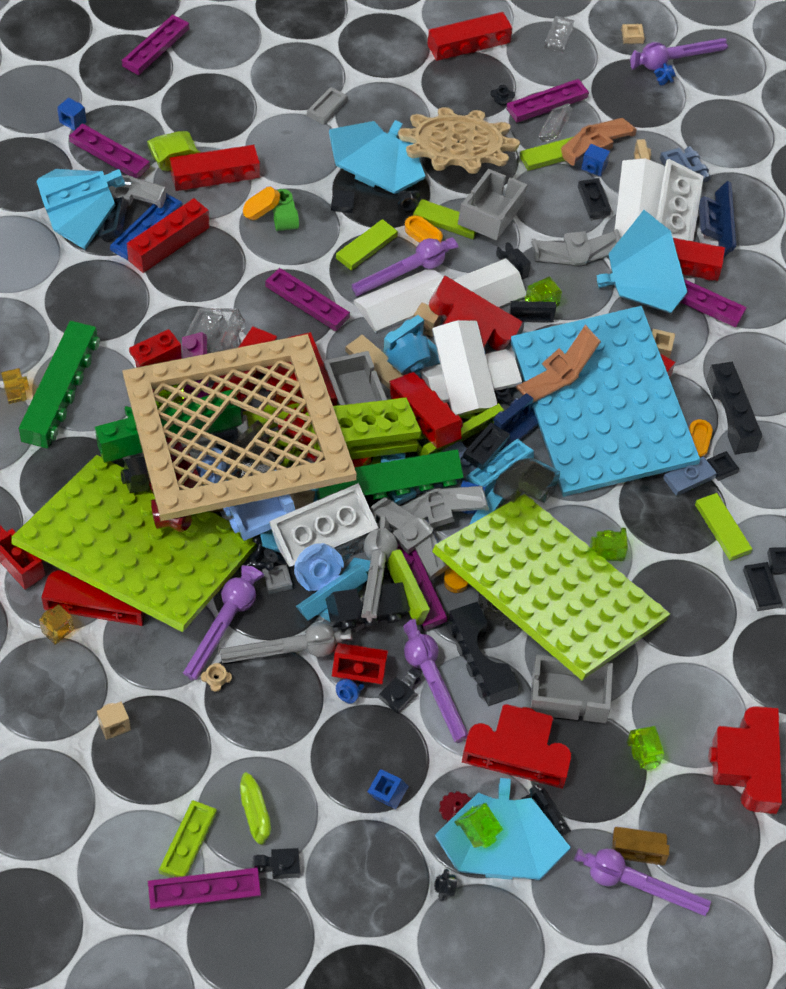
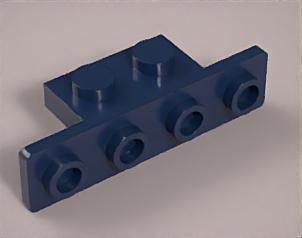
[699,181,737,257]
[493,393,538,452]

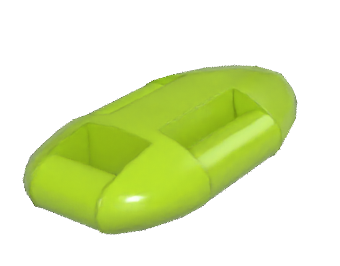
[240,772,271,845]

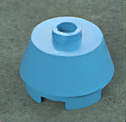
[385,331,431,375]

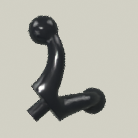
[246,535,275,571]
[264,547,295,566]

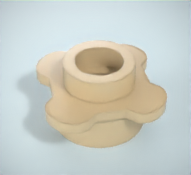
[201,663,232,692]

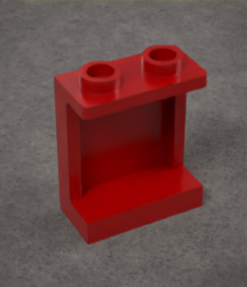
[129,329,182,392]

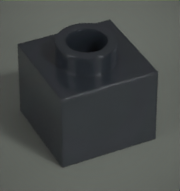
[121,457,150,493]

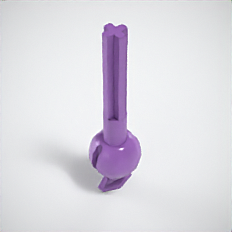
[630,38,728,70]
[351,237,458,296]
[183,565,264,681]
[404,619,468,743]
[573,848,711,916]

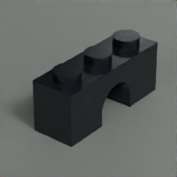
[325,582,410,630]

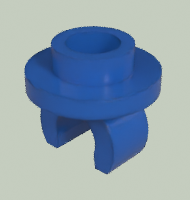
[654,63,676,85]
[335,679,364,703]

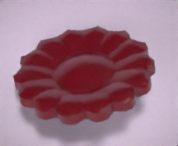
[439,791,472,822]

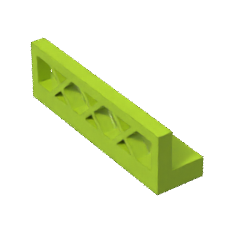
[416,403,504,456]

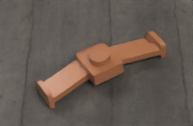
[561,118,637,166]
[516,324,601,403]

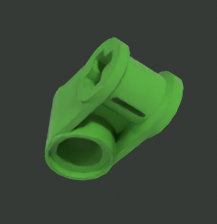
[272,189,299,231]

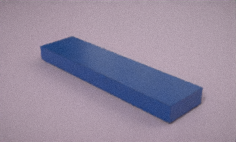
[110,193,183,261]

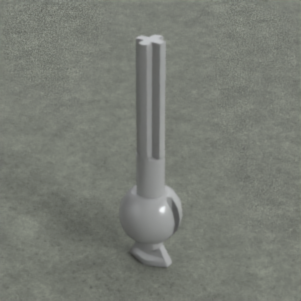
[361,517,398,622]
[220,622,353,663]

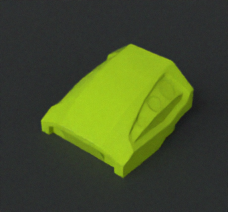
[147,131,200,171]

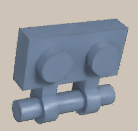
[660,147,711,182]

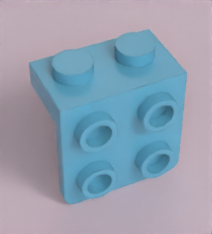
[383,315,440,378]

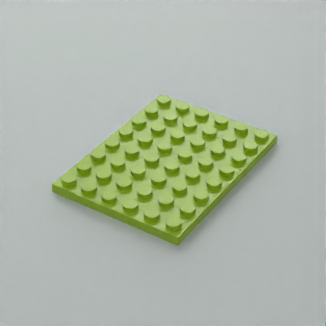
[11,455,258,632]
[432,493,670,681]

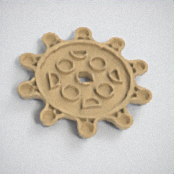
[398,107,520,174]

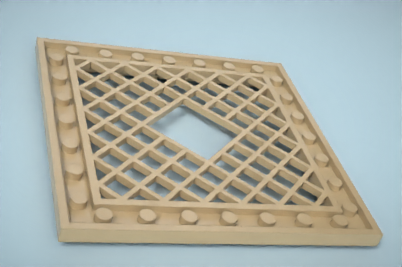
[122,334,356,521]

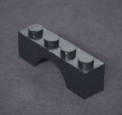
[706,361,762,455]
[446,601,519,706]

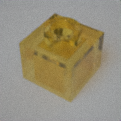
[1,368,30,404]
[39,604,74,645]

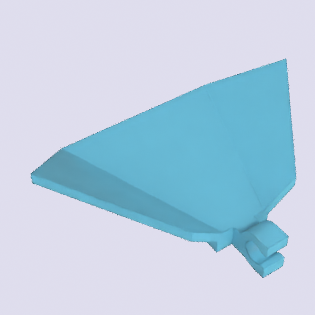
[329,120,425,194]
[36,169,125,250]
[596,210,687,313]
[435,778,571,880]

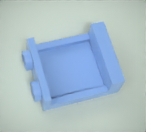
[223,470,296,541]

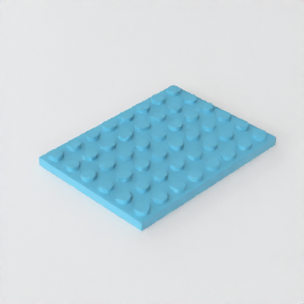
[511,306,700,497]

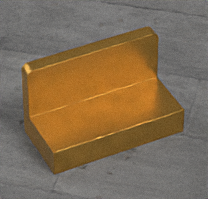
[612,827,670,866]

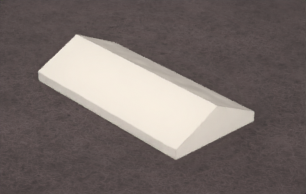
[614,158,665,239]
[656,159,704,241]
[429,259,527,320]
[354,269,443,334]
[432,320,497,416]
[419,349,522,403]
[269,483,378,567]

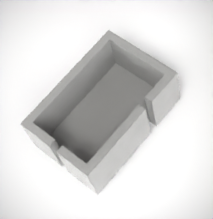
[458,169,528,240]
[324,351,387,406]
[530,655,613,723]

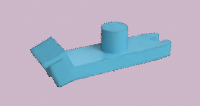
[470,488,506,524]

